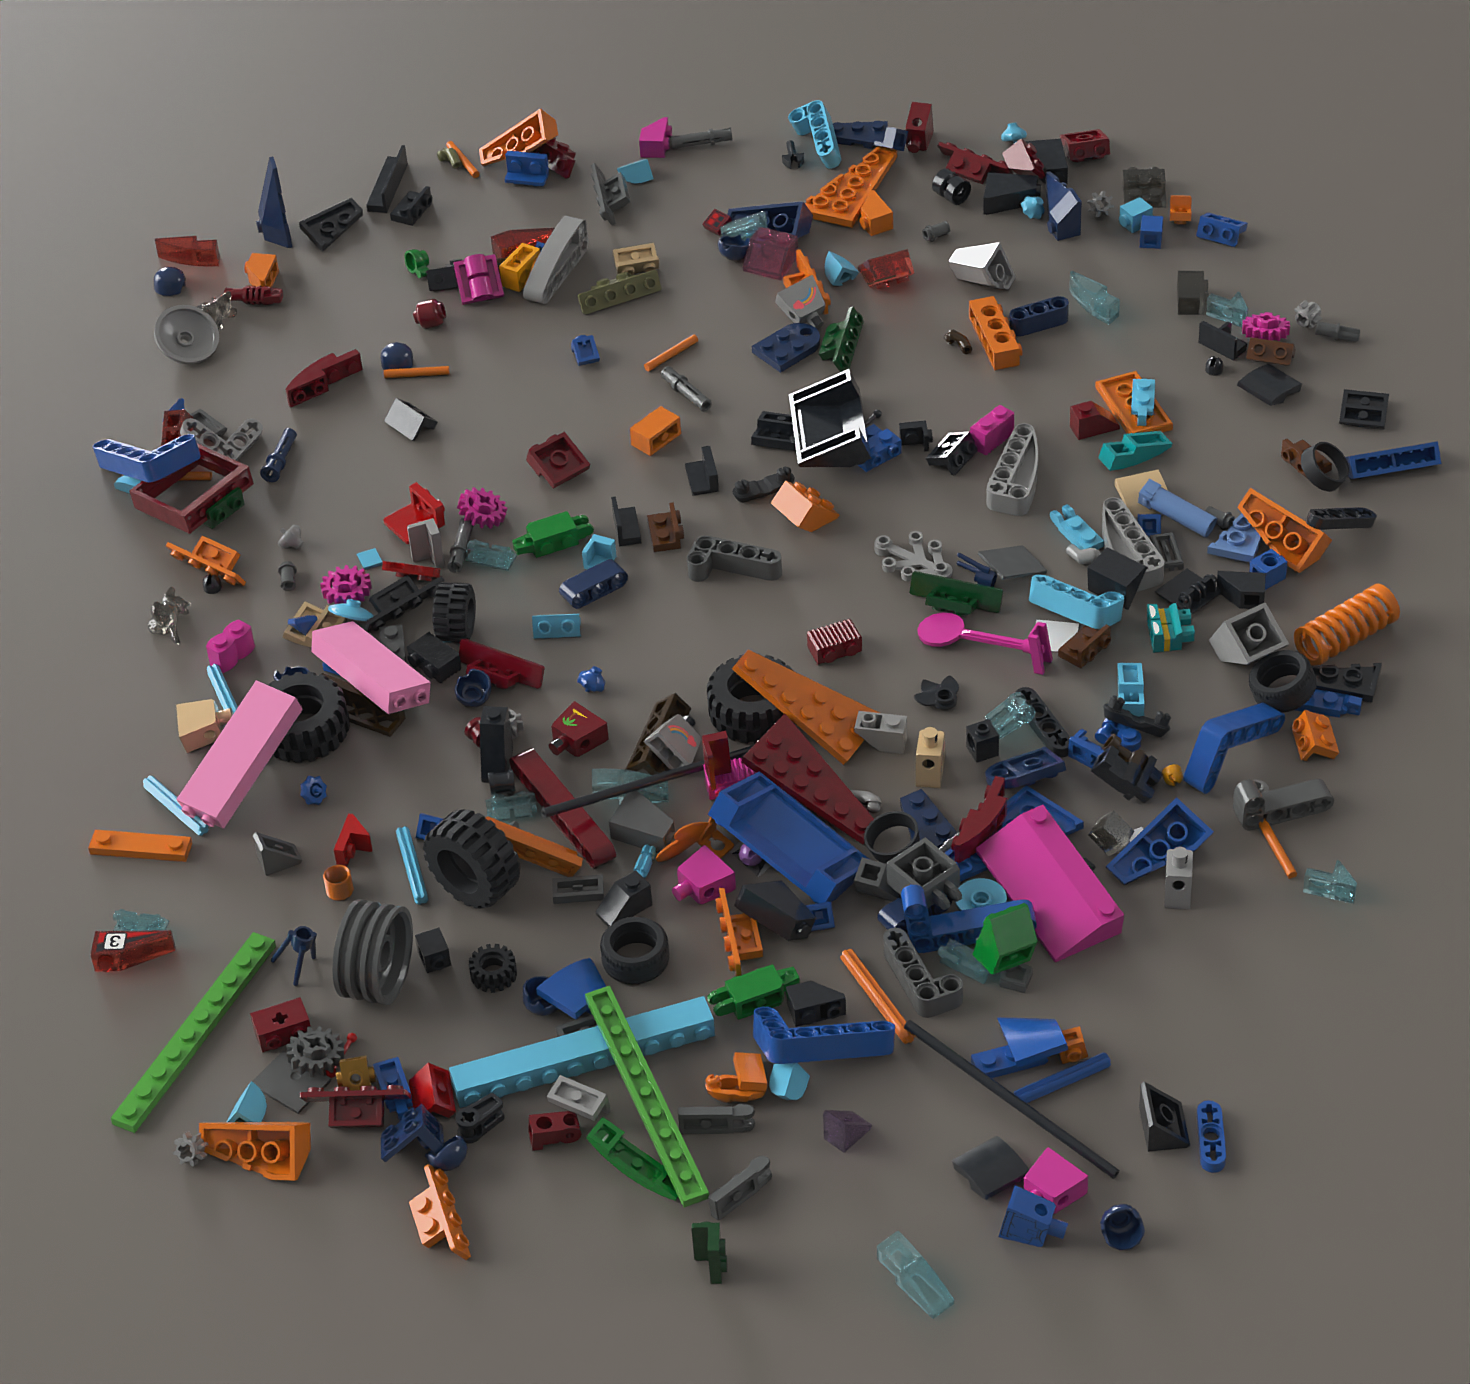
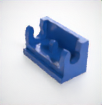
[1068,729,1104,769]

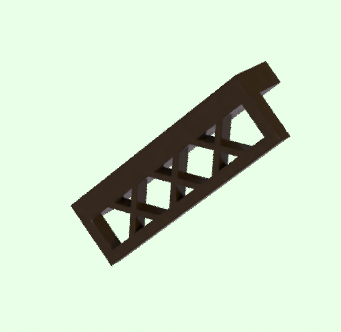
[321,673,406,737]
[625,693,692,776]

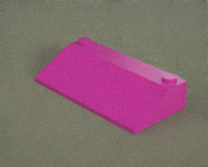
[976,805,1124,963]

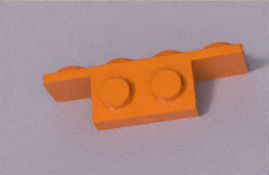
[783,249,831,315]
[166,536,246,586]
[715,888,763,976]
[409,1164,471,1260]

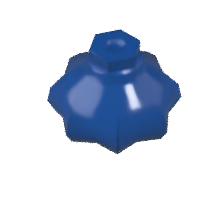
[577,666,605,692]
[300,776,327,805]

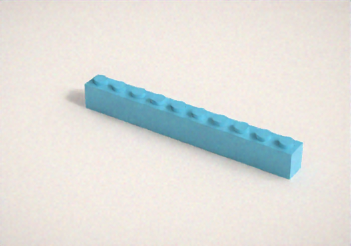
[449,996,715,1108]

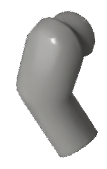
[850,790,882,812]

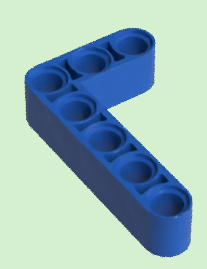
[93,434,201,482]
[1183,703,1285,794]
[901,885,1037,953]
[753,1007,895,1064]

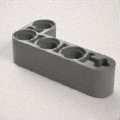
[687,536,782,582]
[1233,779,1334,831]
[883,928,963,1018]

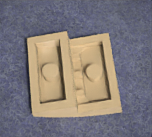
[1115,470,1168,520]
[283,602,347,647]

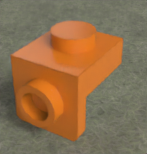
[1170,195,1192,224]
[1059,1026,1088,1064]

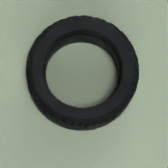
[1249,650,1317,713]
[600,917,669,984]

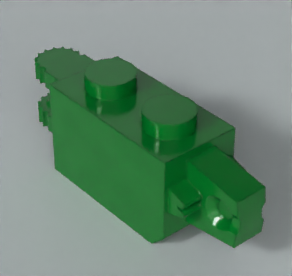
[512,511,594,558]
[707,964,800,1020]

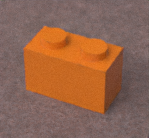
[630,406,681,456]

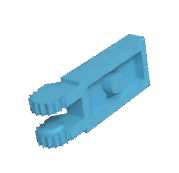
[1050,504,1104,550]

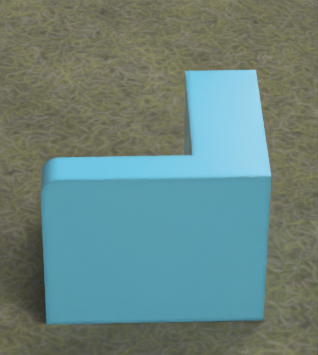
[582,534,617,569]

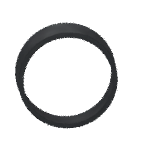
[1301,442,1349,492]
[864,811,920,864]

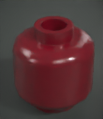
[413,299,447,329]

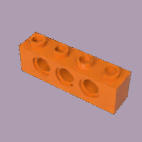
[969,296,1023,370]

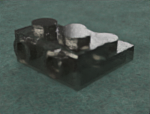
[1122,167,1166,208]

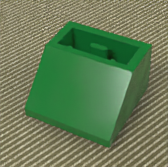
[972,903,1038,975]

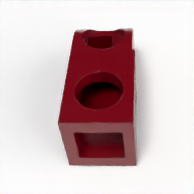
[528,1111,582,1151]

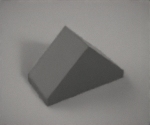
[253,832,303,876]

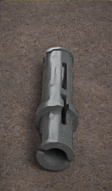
[671,127,733,149]
[661,366,712,412]
[448,517,474,573]

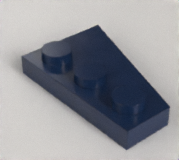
[833,121,888,149]
[900,789,957,848]

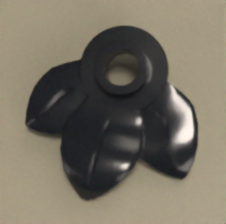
[914,675,959,710]

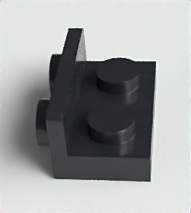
[390,186,433,226]
[926,431,978,475]

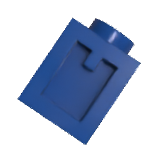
[571,335,600,366]

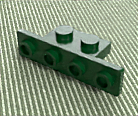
[818,306,864,372]
[909,571,1003,616]

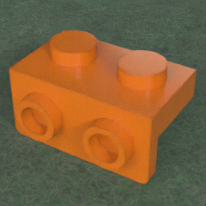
[1291,710,1339,761]

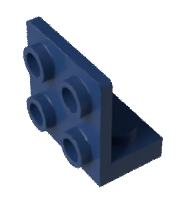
[381,1104,444,1162]

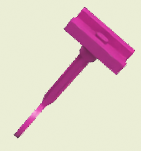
[917,612,1053,675]

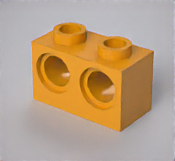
[499,243,540,292]

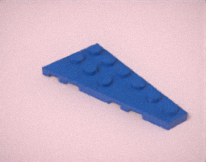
[945,786,1084,881]

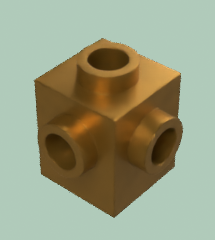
[336,1055,376,1091]

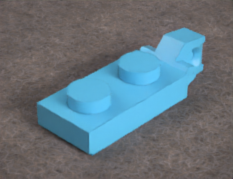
[1131,379,1155,426]

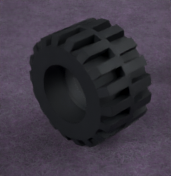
[432,582,476,642]

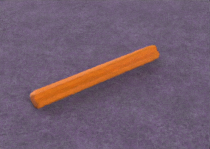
[840,949,915,1044]

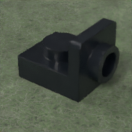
[899,420,933,452]

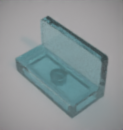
[721,211,768,241]

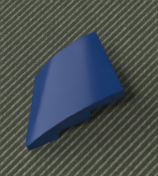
[536,958,606,1020]
[997,1017,1068,1068]

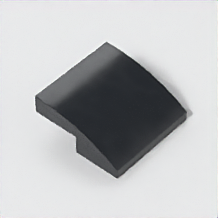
[1237,364,1302,406]
[1339,389,1389,429]
[751,411,796,451]
[952,1136,1030,1200]

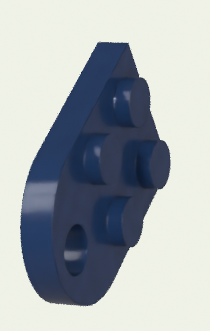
[752,323,820,373]
[985,747,1066,789]

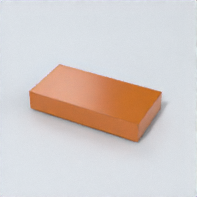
[733,1052,767,1091]

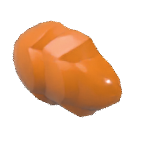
[705,1074,767,1103]

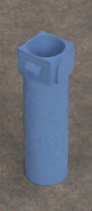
[1138,479,1217,538]

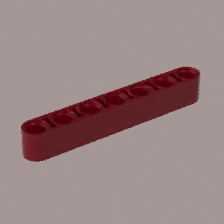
[509,748,616,869]

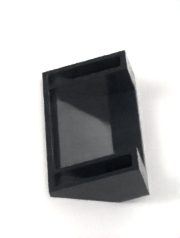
[789,369,871,467]

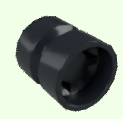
[932,168,971,205]

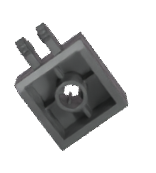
[886,837,962,910]

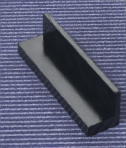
[366,145,408,213]

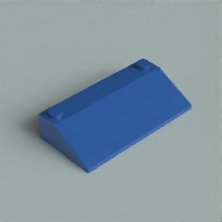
[708,771,869,904]

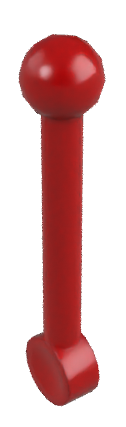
[325,1033,357,1078]

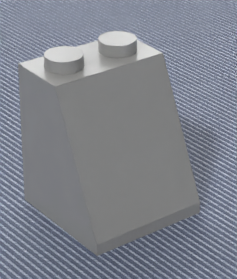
[1209,602,1289,665]

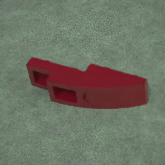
[285,349,363,408]
[951,776,1007,863]

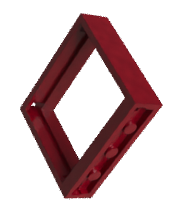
[129,443,254,534]

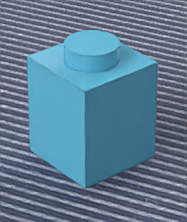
[1119,197,1153,233]

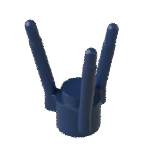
[956,553,998,587]
[271,926,317,986]

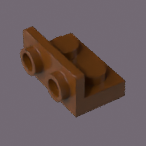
[1246,337,1296,366]
[1281,439,1332,479]
[647,502,684,552]
[1058,624,1111,669]

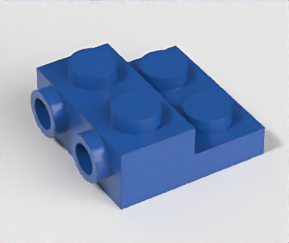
[858,424,902,472]

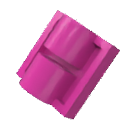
[454,254,504,305]

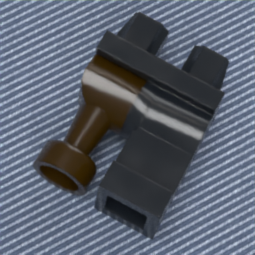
[1091,734,1163,803]

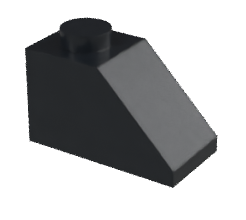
[596,870,652,927]

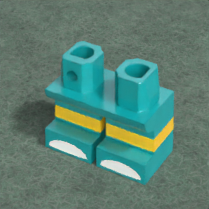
[1147,603,1195,653]

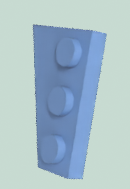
[1207,513,1262,562]

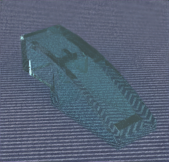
[1069,271,1120,325]
[592,768,669,805]
[877,1231,954,1319]

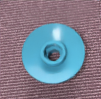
[328,599,374,621]
[955,878,1007,911]

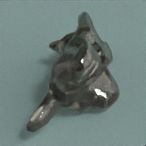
[197,291,237,331]
[148,587,191,645]

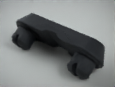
[732,466,795,503]
[1103,695,1171,737]

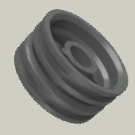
[332,899,413,1005]

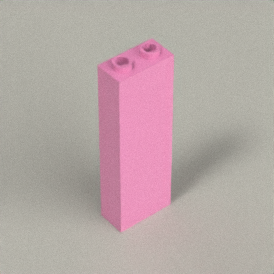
[311,621,430,714]
[176,680,303,829]

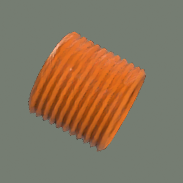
[323,865,354,901]

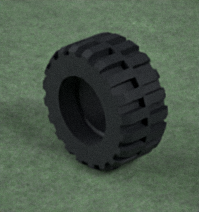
[707,654,795,744]
[269,672,350,763]
[423,809,521,909]

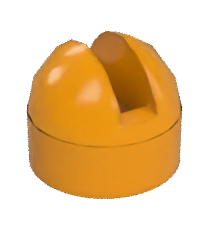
[1162,764,1183,786]

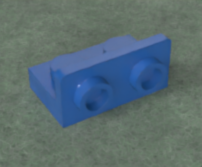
[505,151,549,186]
[1196,213,1248,247]

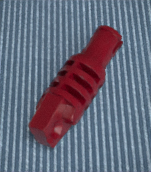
[224,285,284,305]

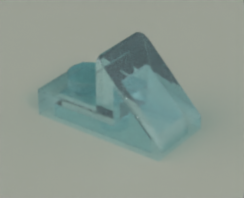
[1206,291,1248,327]
[1303,860,1357,904]

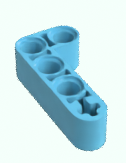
[788,100,841,169]
[1029,575,1124,629]

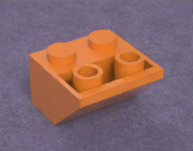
[771,480,840,532]

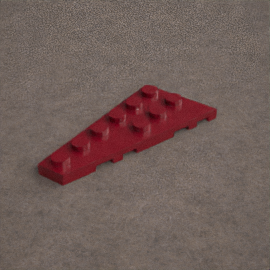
[741,714,874,845]

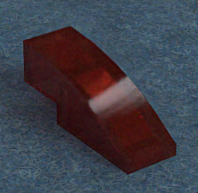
[155,236,220,267]

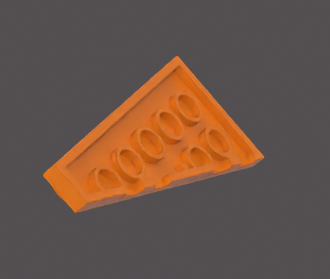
[805,146,897,228]
[732,649,880,765]

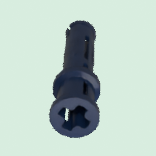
[260,428,297,483]

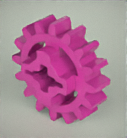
[1242,312,1290,341]
[457,487,507,529]
[320,565,372,604]

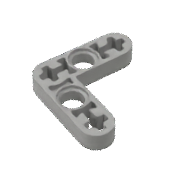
[180,418,263,461]

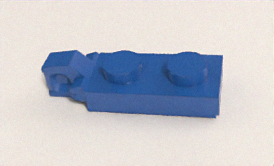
[1296,689,1362,718]
[373,1057,413,1122]

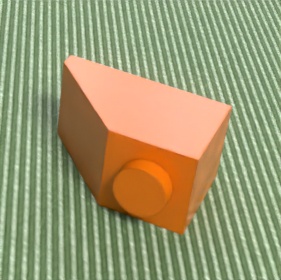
[860,190,893,236]
[244,253,279,287]

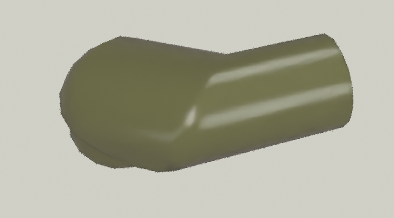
[437,148,462,169]

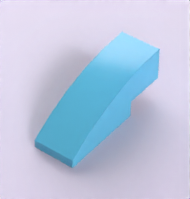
[1117,663,1145,717]

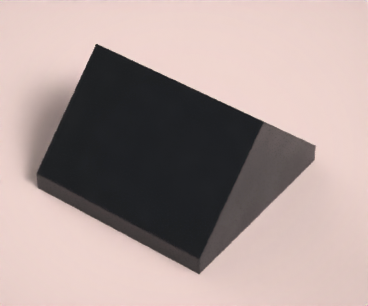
[1087,547,1147,610]
[1139,1081,1190,1152]

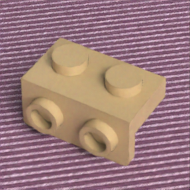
[613,243,659,275]

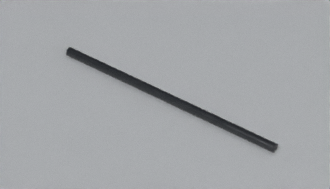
[541,745,754,818]
[904,1020,1120,1179]

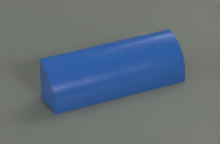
[1345,441,1442,479]

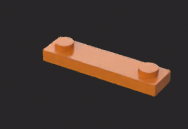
[88,829,193,862]

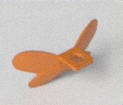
[656,787,734,862]

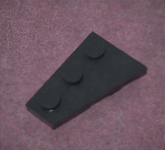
[299,198,363,252]
[1312,663,1382,703]

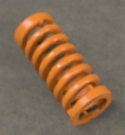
[1294,584,1400,665]

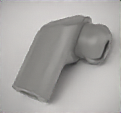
[1066,544,1101,565]

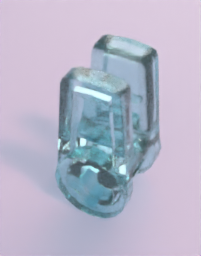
[984,692,1036,739]

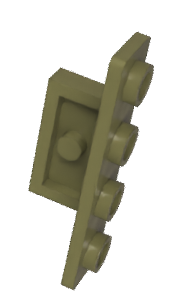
[578,270,662,314]

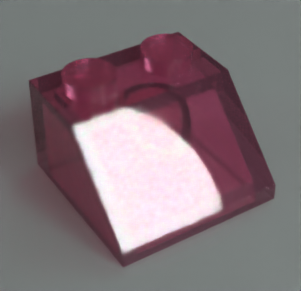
[743,227,798,280]

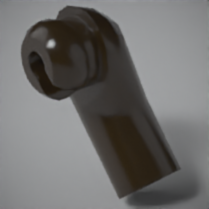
[944,329,972,354]

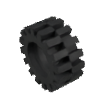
[469,944,517,993]

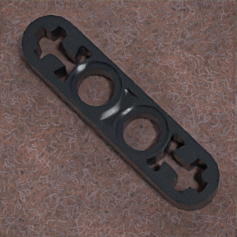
[1305,507,1377,530]
[1015,687,1070,758]

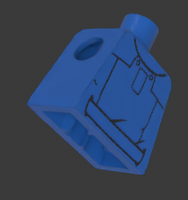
[998,1186,1068,1247]

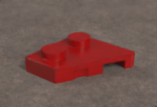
[382,561,441,581]

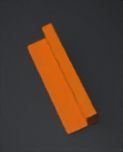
[485,816,583,877]

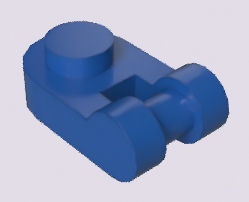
[1095,719,1141,752]

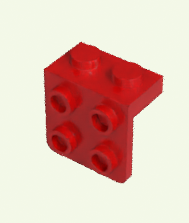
[383,482,445,544]

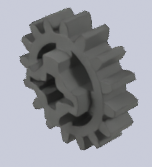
[287,1026,345,1077]

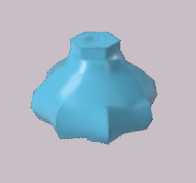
[1001,122,1027,144]
[1021,196,1045,219]

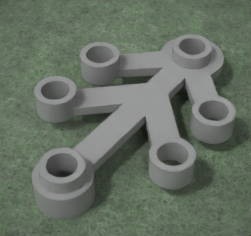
[874,531,953,582]

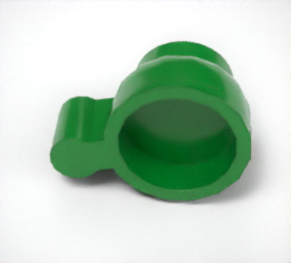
[404,249,429,278]

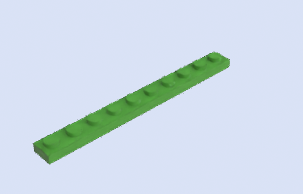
[111,932,276,1133]
[585,985,709,1208]

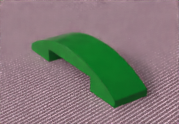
[586,1117,678,1201]

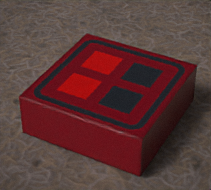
[702,209,732,236]

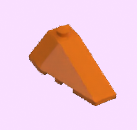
[479,108,558,166]
[1238,488,1332,573]
[199,1122,311,1181]

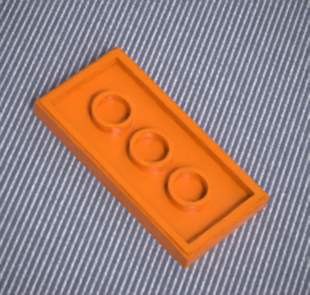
[1095,371,1173,434]

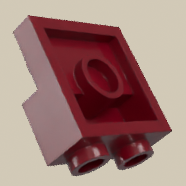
[1060,129,1110,162]
[526,431,591,489]

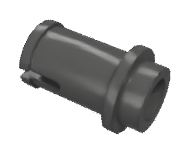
[922,221,951,242]
[1205,506,1235,530]
[278,561,297,591]

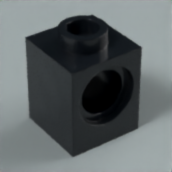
[966,719,999,763]
[415,927,451,973]

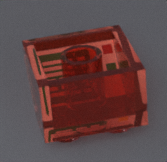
[857,249,915,289]

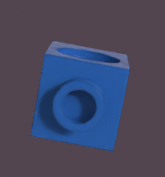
[1140,215,1163,249]
[1249,549,1287,590]

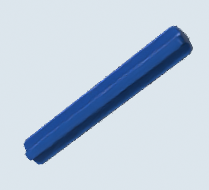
[1013,1052,1111,1103]

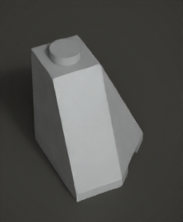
[948,242,1016,290]

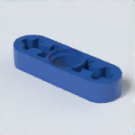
[1197,1101,1226,1173]

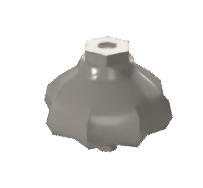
[278,524,303,549]

